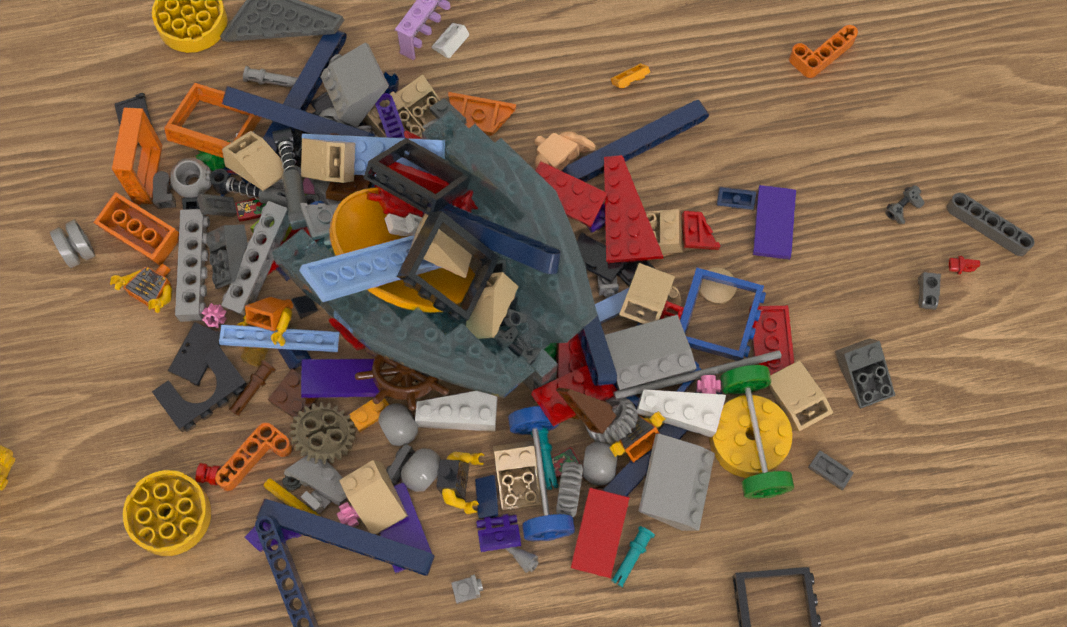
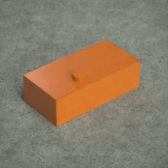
[93,192,179,266]

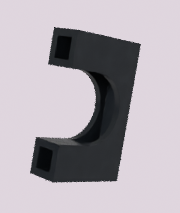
[152,345,247,433]

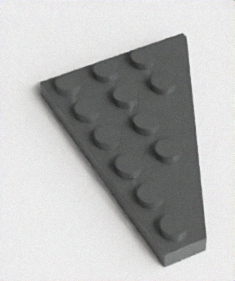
[220,0,344,42]

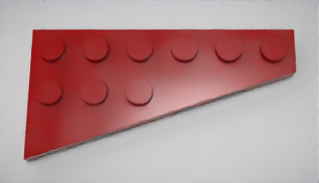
[604,155,664,263]

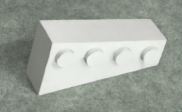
[636,390,726,438]
[415,391,498,432]

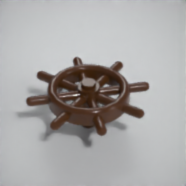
[355,347,449,411]

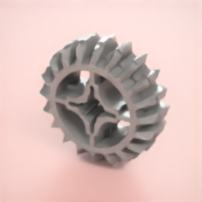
[585,397,638,445]
[556,462,583,517]

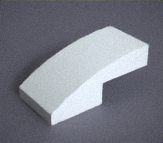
[385,213,422,237]

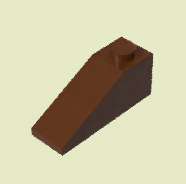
[556,387,617,434]

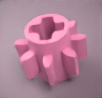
[202,303,227,328]
[696,375,721,394]
[336,502,360,527]

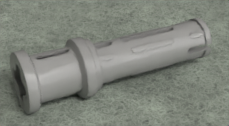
[243,66,298,88]

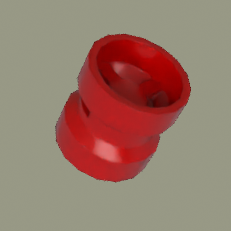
[195,463,221,486]

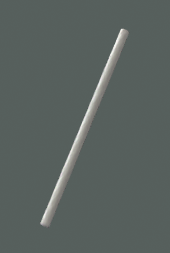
[613,350,781,400]

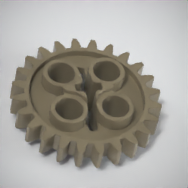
[290,402,356,465]

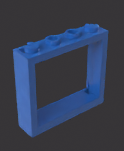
[680,268,766,361]

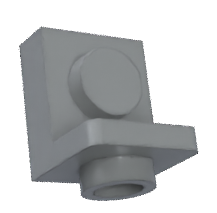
[597,275,619,297]
[301,490,331,515]
[451,574,483,604]

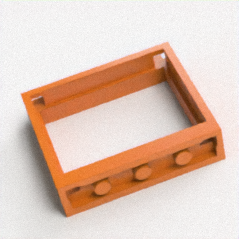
[164,83,262,158]
[112,108,162,205]

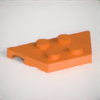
[448,92,516,136]

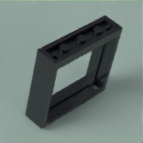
[364,138,472,215]
[397,211,500,322]
[732,567,821,627]

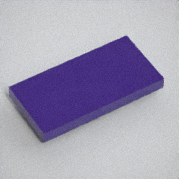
[753,185,796,260]
[301,359,380,398]
[380,483,432,574]

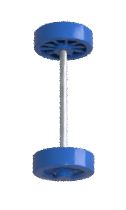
[508,406,575,541]

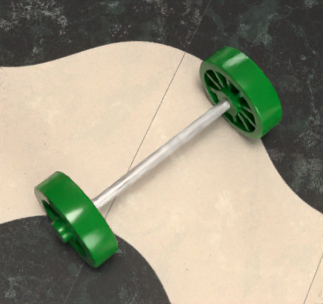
[720,365,795,499]

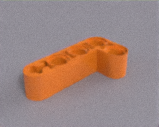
[789,25,858,78]
[215,423,293,491]

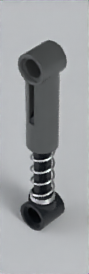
[272,127,307,230]
[210,169,319,208]

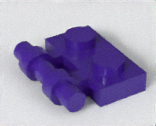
[476,514,521,552]

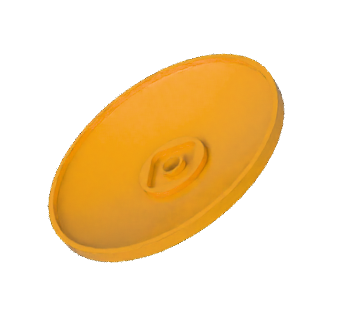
[329,188,475,312]

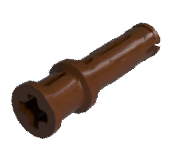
[229,360,276,416]

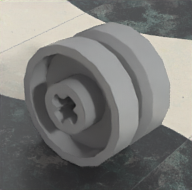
[50,219,96,268]

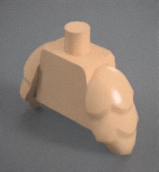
[534,132,596,171]

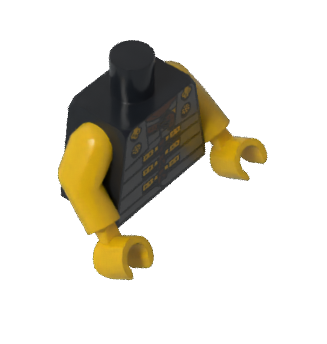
[437,452,485,514]

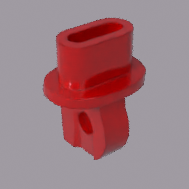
[949,256,980,275]

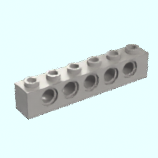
[221,201,290,316]
[175,209,210,322]

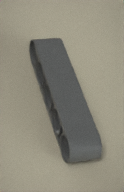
[947,193,1035,256]

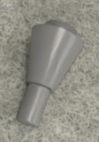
[505,547,539,573]

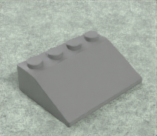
[321,42,389,127]
[605,315,696,391]
[638,433,715,531]

